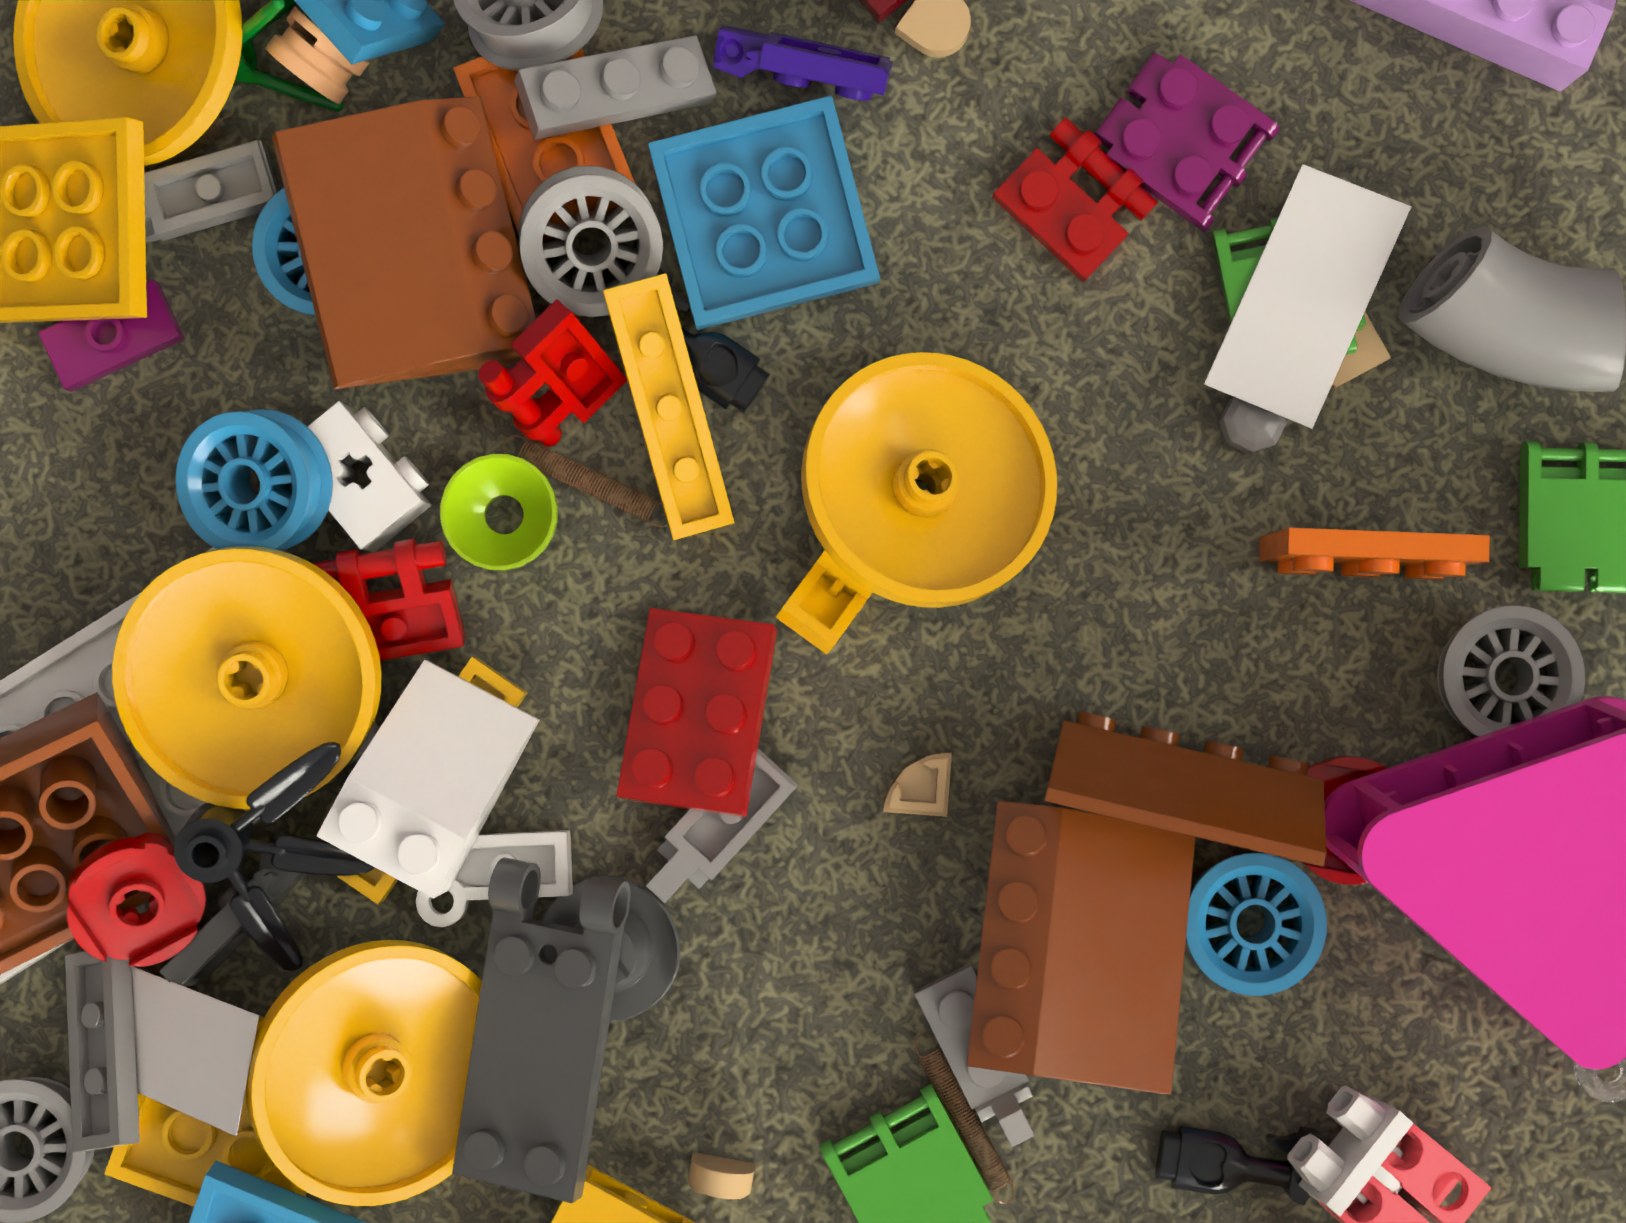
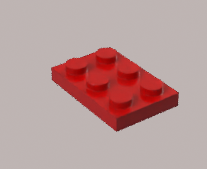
[616,608,778,817]

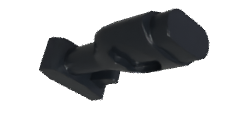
[657,268,770,413]
[1155,1126,1322,1205]

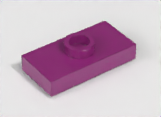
[38,279,185,392]

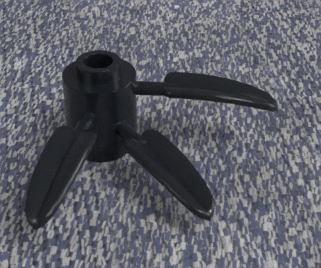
[174,742,375,971]

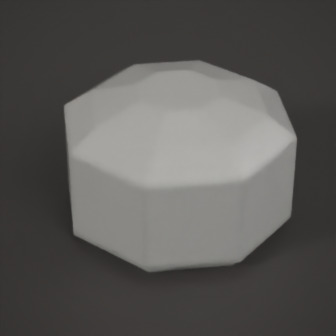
[1219,397,1287,455]

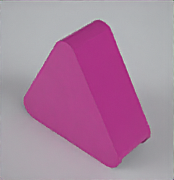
[1324,696,1626,1069]

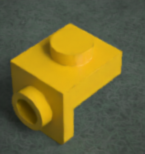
[776,550,873,655]

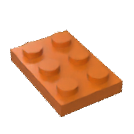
[453,48,635,242]
[1259,528,1490,580]

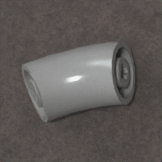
[1398,226,1626,392]

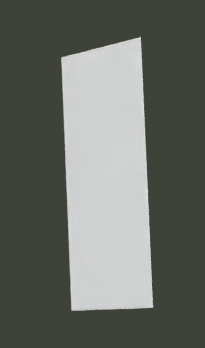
[1204,164,1412,429]
[131,966,259,1136]

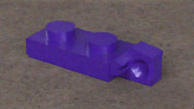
[713,25,893,101]

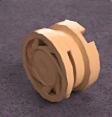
[265,6,369,104]

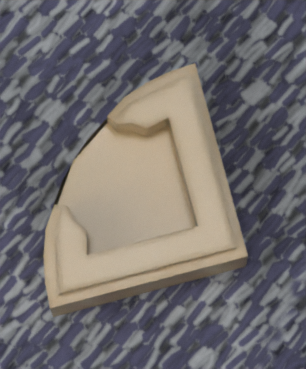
[883,752,952,817]

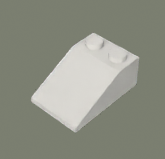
[316,660,540,899]

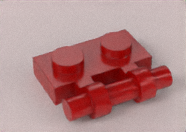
[992,117,1158,283]
[478,299,627,447]
[313,538,466,661]

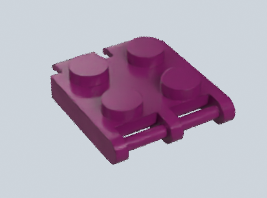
[1095,52,1280,232]

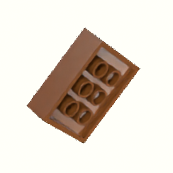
[272,97,536,389]
[0,692,176,975]
[1045,711,1327,867]
[967,800,1195,1095]

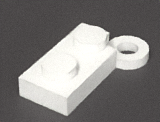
[416,830,573,927]

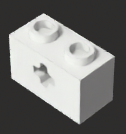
[308,401,432,552]

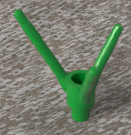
[235,0,343,112]

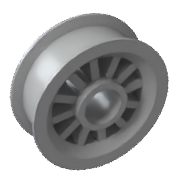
[454,0,603,71]
[518,166,663,317]
[1437,605,1585,737]
[0,1077,95,1223]

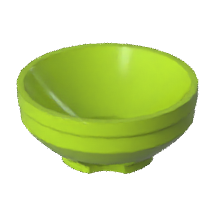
[440,454,558,571]

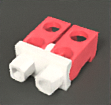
[1287,1085,1492,1223]

